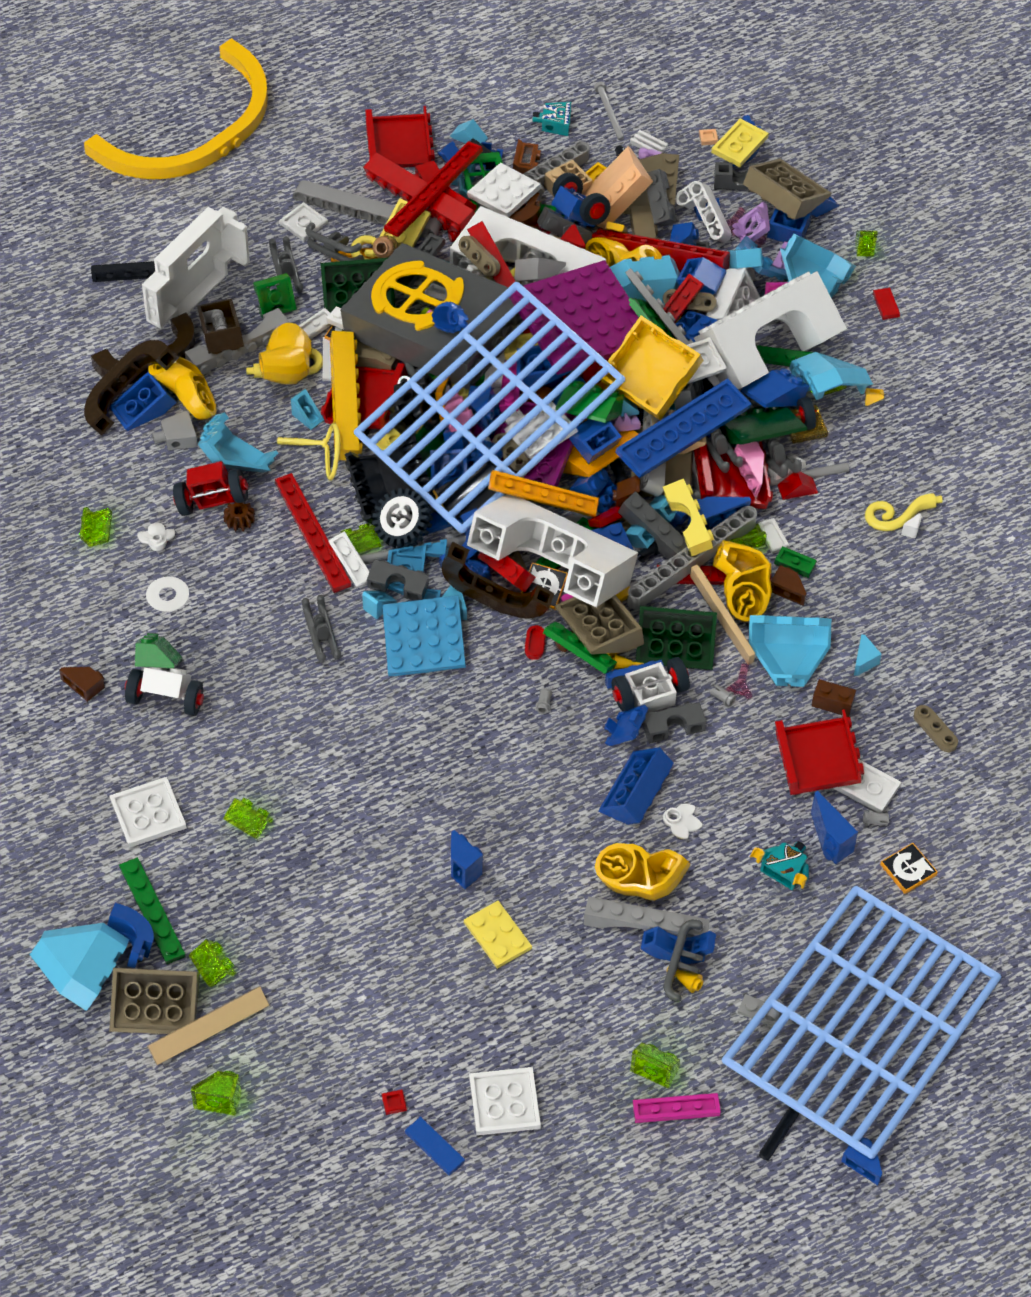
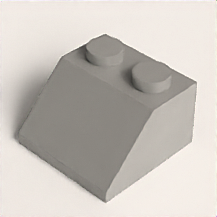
[514,257,566,286]

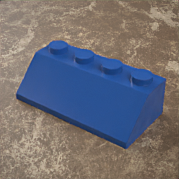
[598,747,674,825]

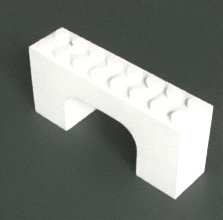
[450,206,606,274]
[694,271,847,389]
[467,494,638,607]

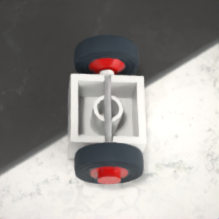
[611,657,690,714]
[125,667,204,716]

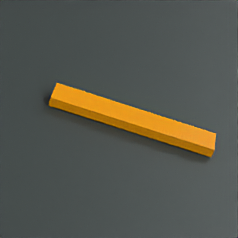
[488,470,599,517]

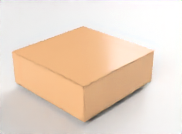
[699,129,718,145]

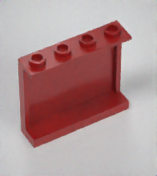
[365,106,435,168]
[321,363,408,429]
[693,442,773,509]
[775,709,864,795]

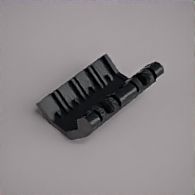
[345,434,435,525]

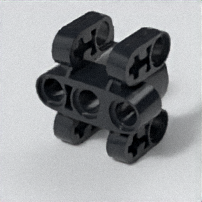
[386,374,440,435]

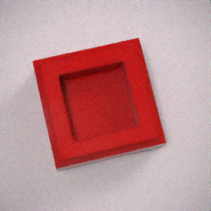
[381,1090,407,1115]

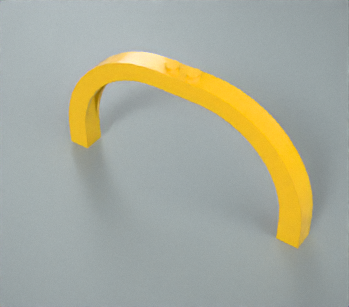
[84,38,268,179]

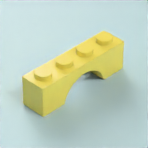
[663,478,714,556]

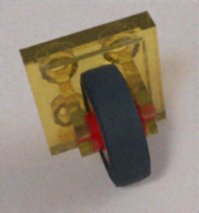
[789,397,828,444]

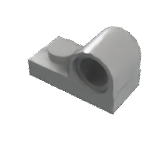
[738,994,784,1027]

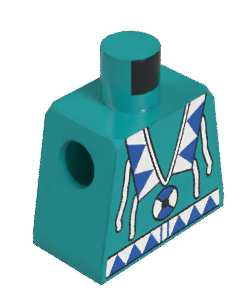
[532,102,571,136]

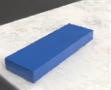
[405,1116,465,1176]

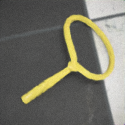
[277,423,340,480]

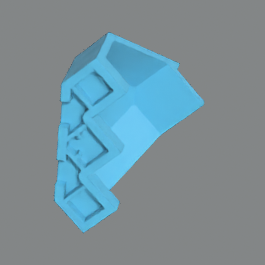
[780,233,856,298]
[610,255,680,305]
[789,352,873,400]
[198,412,278,473]
[749,615,832,687]
[29,923,129,1011]

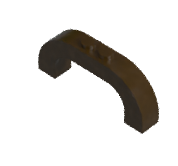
[91,312,195,384]
[84,340,179,436]
[441,542,555,619]

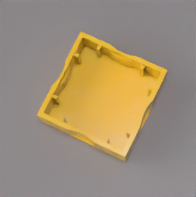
[601,316,704,421]

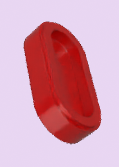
[525,625,546,660]

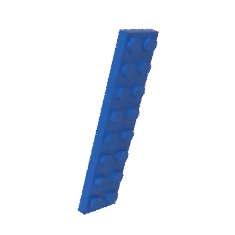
[615,378,752,478]

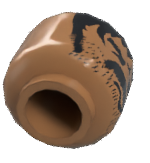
[373,235,398,258]

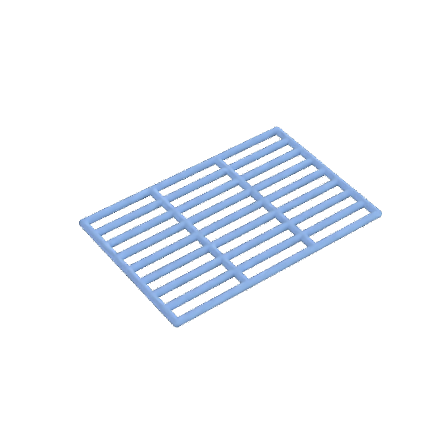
[354,282,626,533]
[722,886,1001,1159]

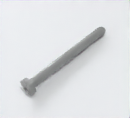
[594,81,624,140]

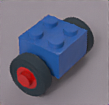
[551,173,611,228]

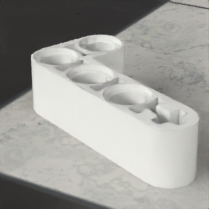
[675,181,732,243]

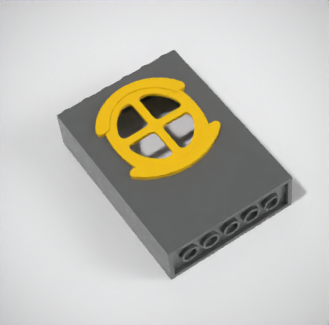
[340,243,524,390]

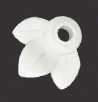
[137,522,175,551]
[663,804,702,839]

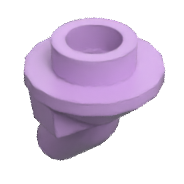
[639,147,661,159]

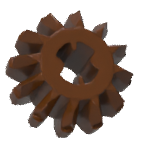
[223,502,255,532]

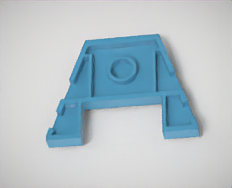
[735,236,789,282]
[387,539,447,600]

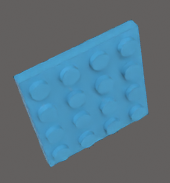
[382,595,466,676]

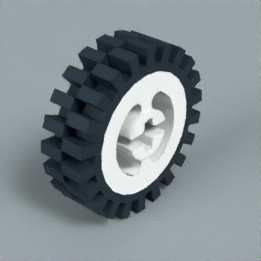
[372,488,433,548]

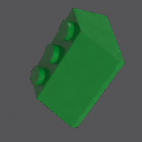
[555,381,624,423]
[135,633,182,669]

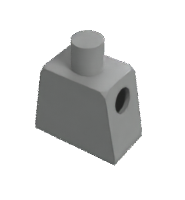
[152,410,198,450]

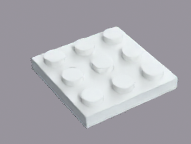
[467,163,541,218]
[504,402,578,460]
[109,777,187,848]
[469,1067,541,1136]

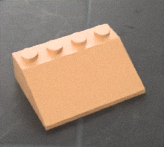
[584,146,653,229]

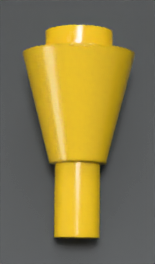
[611,653,644,670]
[667,966,704,993]

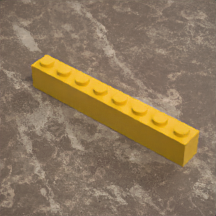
[330,331,362,461]

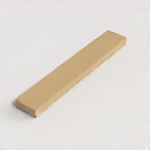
[690,565,755,665]
[147,986,269,1065]

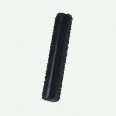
[759,1107,799,1161]

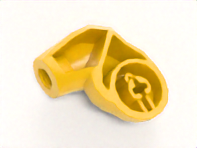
[586,237,662,267]
[259,323,312,384]
[148,357,217,420]
[713,540,772,622]
[595,843,690,901]

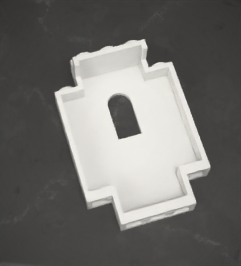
[142,207,250,329]

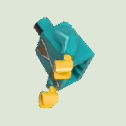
[749,841,809,891]

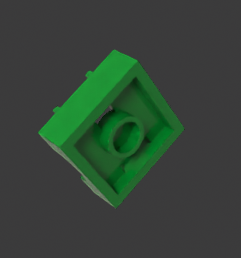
[253,273,297,318]

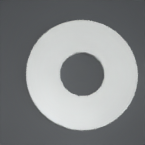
[146,577,189,611]

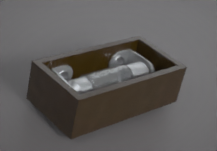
[197,298,244,354]

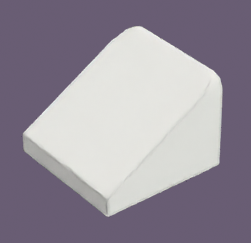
[901,513,922,538]

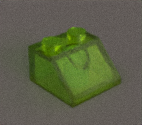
[630,1042,680,1089]
[191,1071,241,1116]

